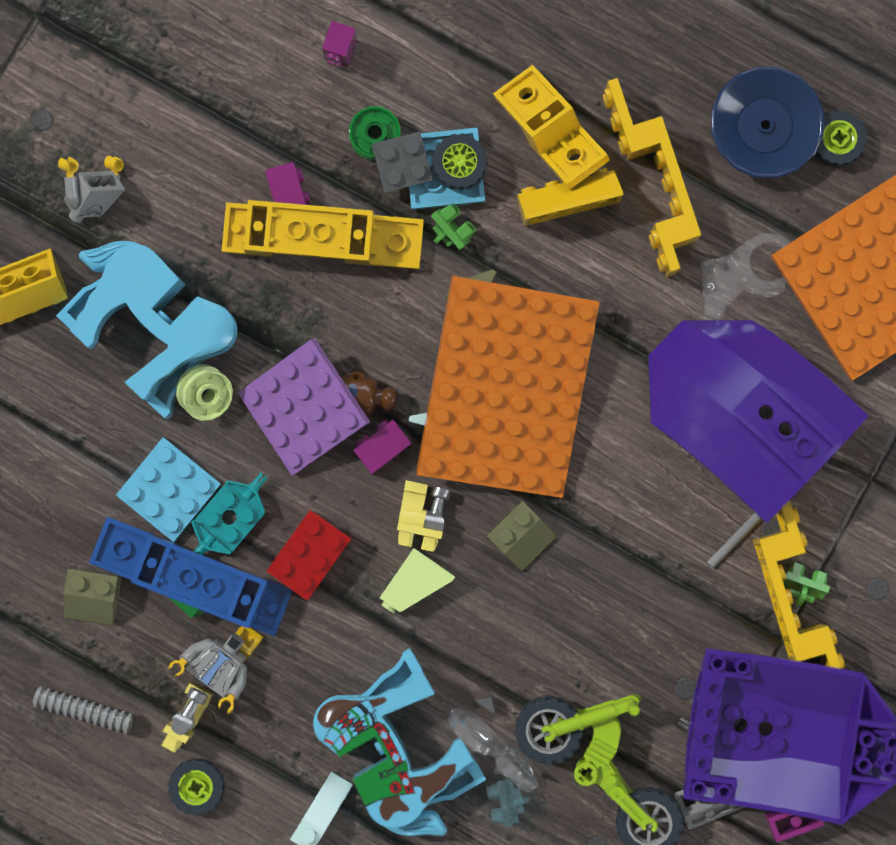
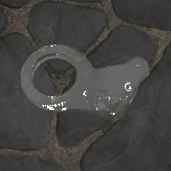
[700,233,790,320]
[448,707,539,793]

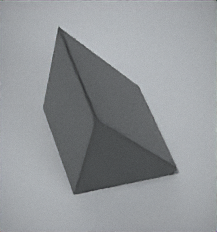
[474,696,495,713]

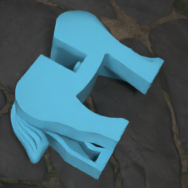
[56,241,237,419]

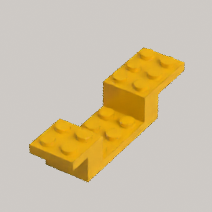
[602,78,701,277]
[222,200,424,270]
[753,500,845,669]

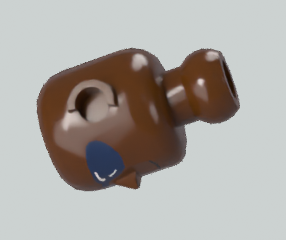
[341,372,396,416]

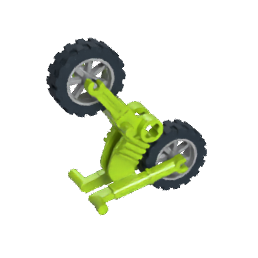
[515,694,684,845]

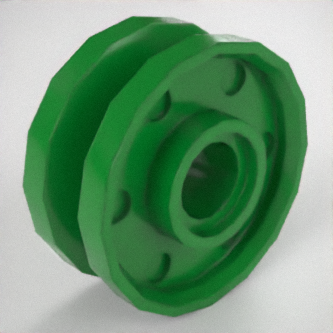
[349,106,401,161]

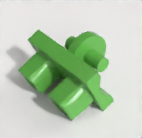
[431,203,476,250]
[782,562,830,607]

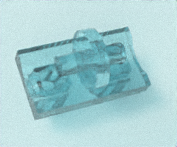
[487,777,530,827]

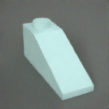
[290,771,353,845]

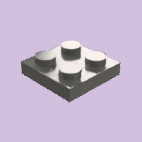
[371,132,433,193]

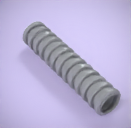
[33,686,134,735]

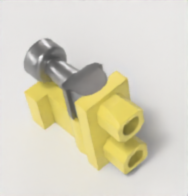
[397,480,451,552]
[161,681,214,753]

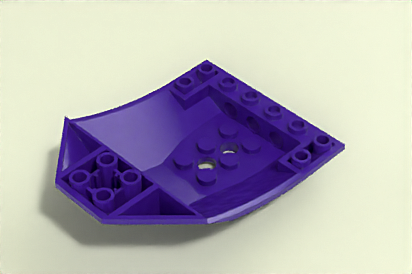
[648,320,869,524]
[683,648,896,825]

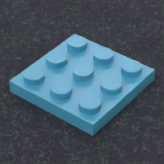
[409,128,485,210]
[116,437,222,542]

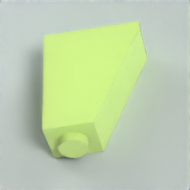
[380,548,455,613]

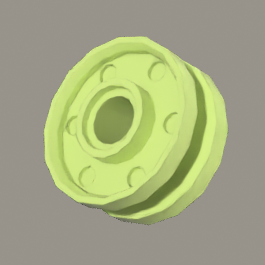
[176,364,233,421]

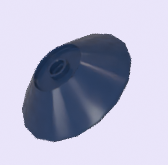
[711,66,824,178]

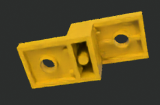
[493,65,610,190]

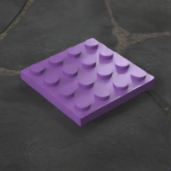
[238,338,370,476]

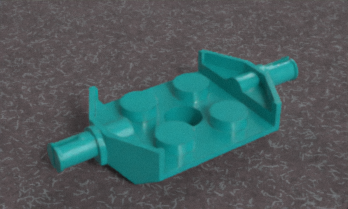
[191,472,268,555]

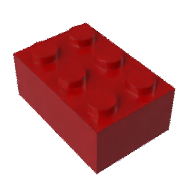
[266,510,352,600]

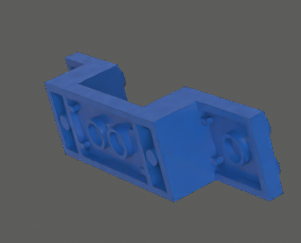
[89,517,293,636]

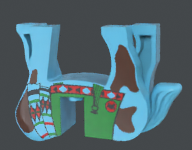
[313,648,486,836]

